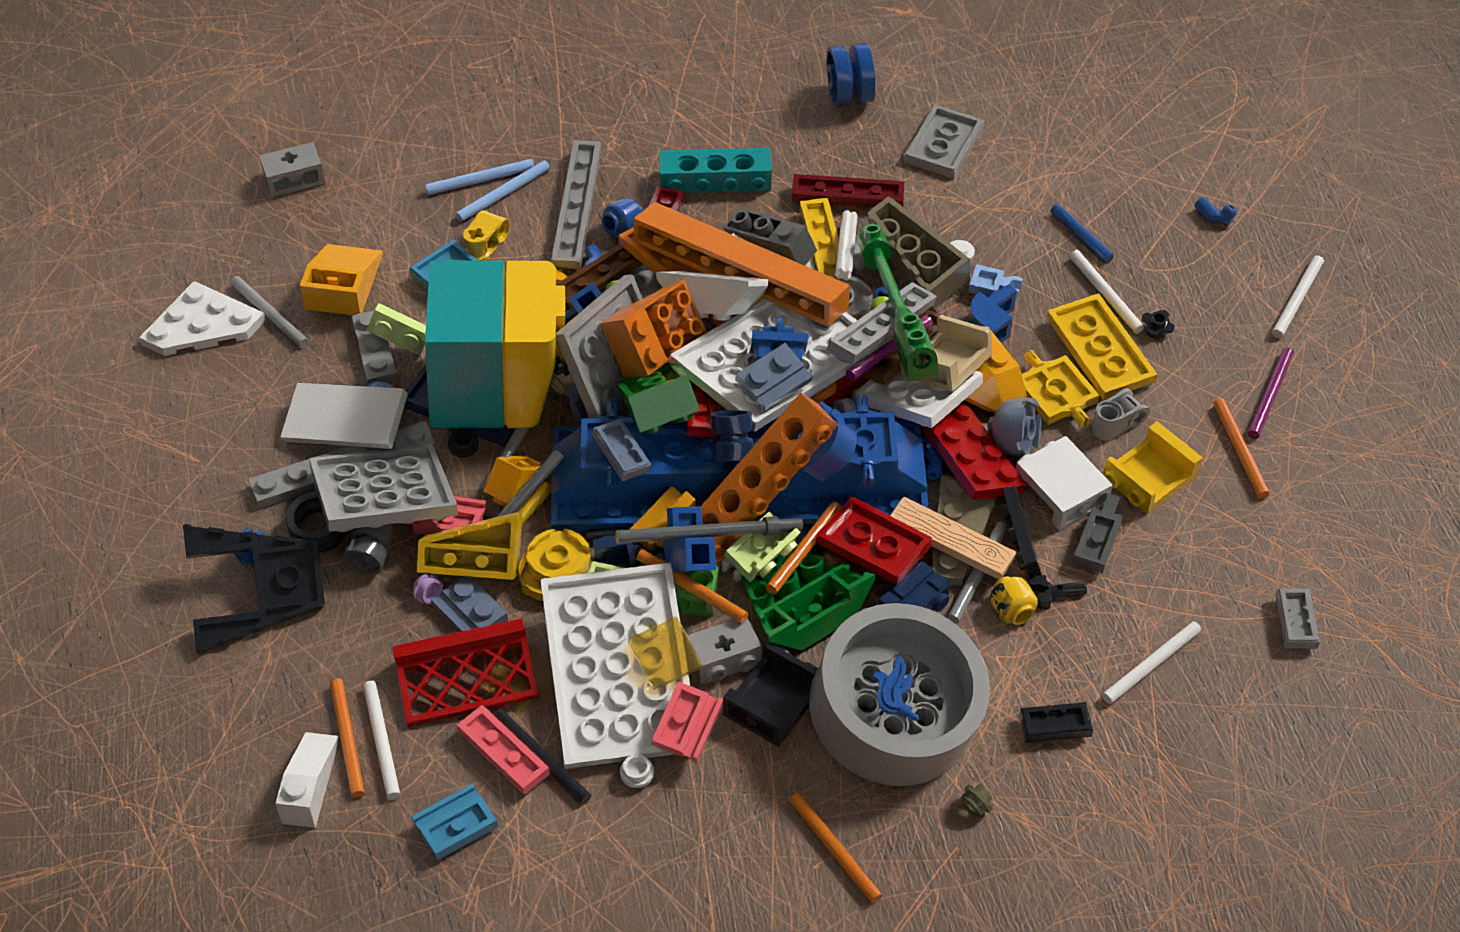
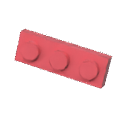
[457,705,550,795]

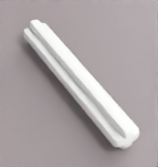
[835,210,858,281]

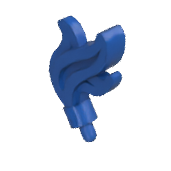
[873,656,919,721]

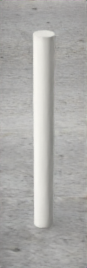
[1070,250,1144,334]
[1272,255,1324,338]
[1102,621,1201,704]
[363,681,400,800]

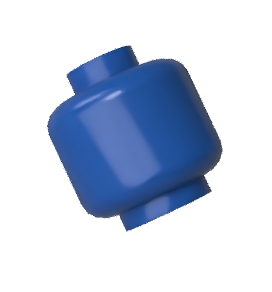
[601,198,643,238]

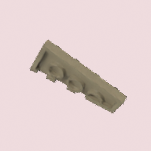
[932,475,999,587]

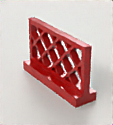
[392,618,539,727]

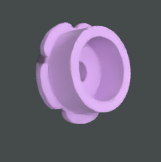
[413,573,443,604]

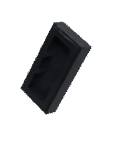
[1019,702,1093,743]

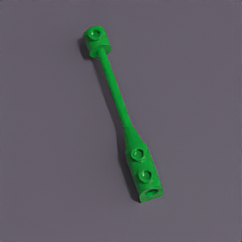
[857,224,939,382]

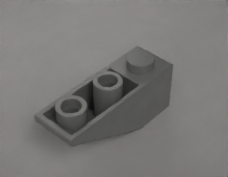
[723,207,817,266]

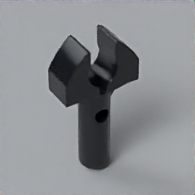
[1028,575,1088,609]

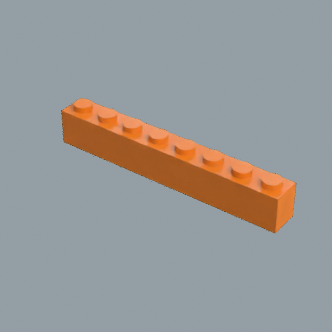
[634,202,850,327]

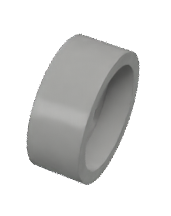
[809,603,990,786]

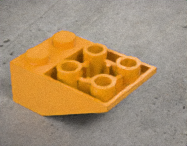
[300,244,383,315]

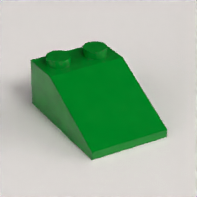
[616,363,700,434]

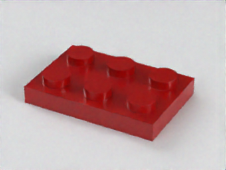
[816,496,932,585]

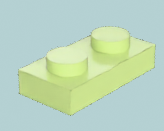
[366,303,426,356]

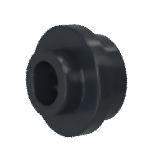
[448,428,479,458]

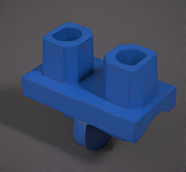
[749,317,808,362]

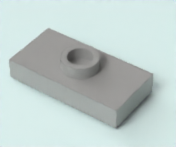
[1275,588,1320,649]

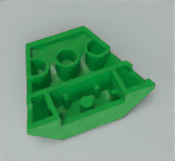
[741,550,875,650]

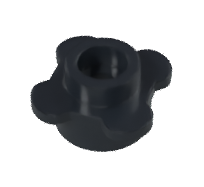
[1141,310,1175,338]

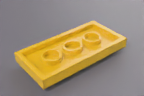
[1046,293,1158,400]

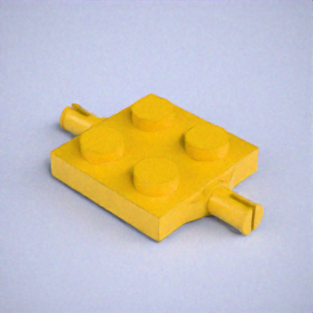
[1022,350,1099,428]

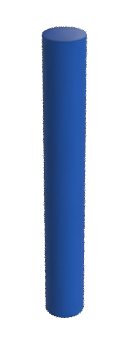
[1050,204,1114,263]

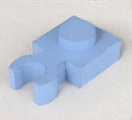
[969,264,1023,300]

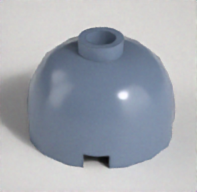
[988,397,1041,458]

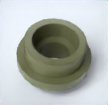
[960,784,993,817]

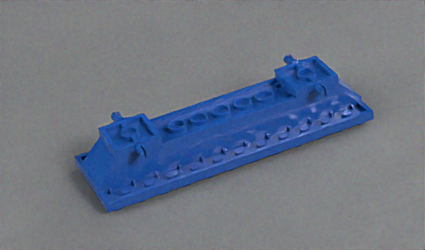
[551,395,929,532]

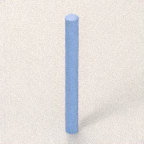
[425,159,534,195]
[455,160,550,222]

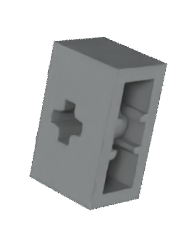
[259,142,325,197]
[685,618,761,685]

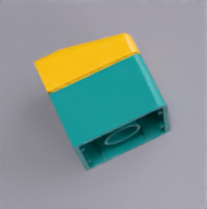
[425,260,565,428]

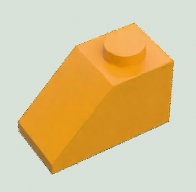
[484,455,542,506]

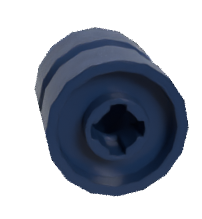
[711,410,753,461]

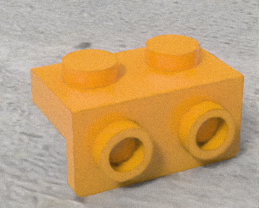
[630,487,696,553]

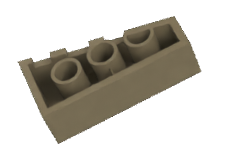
[868,196,970,309]

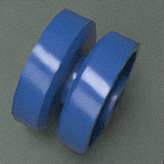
[826,43,875,106]

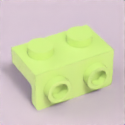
[723,512,801,582]

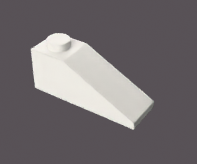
[275,732,339,828]

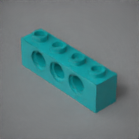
[659,148,772,193]

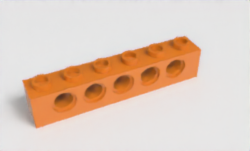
[701,392,838,563]

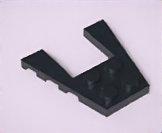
[183,524,325,654]

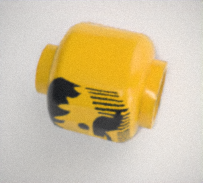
[989,576,1038,625]

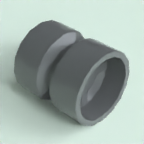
[342,524,396,575]

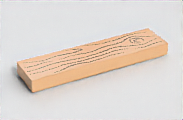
[890,497,1016,580]

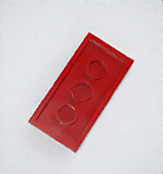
[917,404,1027,500]

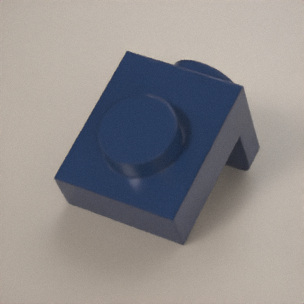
[593,535,641,568]

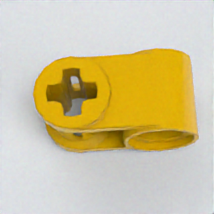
[463,210,510,261]

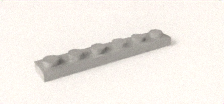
[551,140,601,269]
[826,282,937,365]
[249,421,436,509]

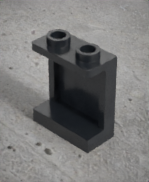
[723,642,818,747]

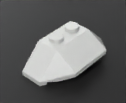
[656,271,768,320]

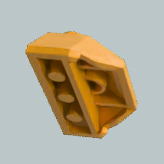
[965,326,1028,413]

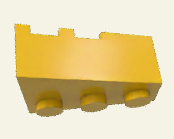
[417,511,522,580]

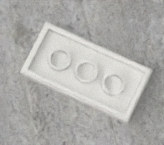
[281,383,408,449]

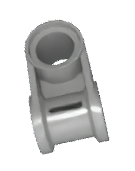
[1091,388,1150,441]

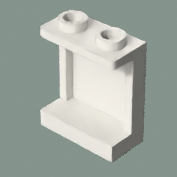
[1016,436,1113,531]

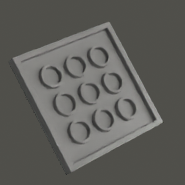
[556,275,668,418]
[309,444,457,532]

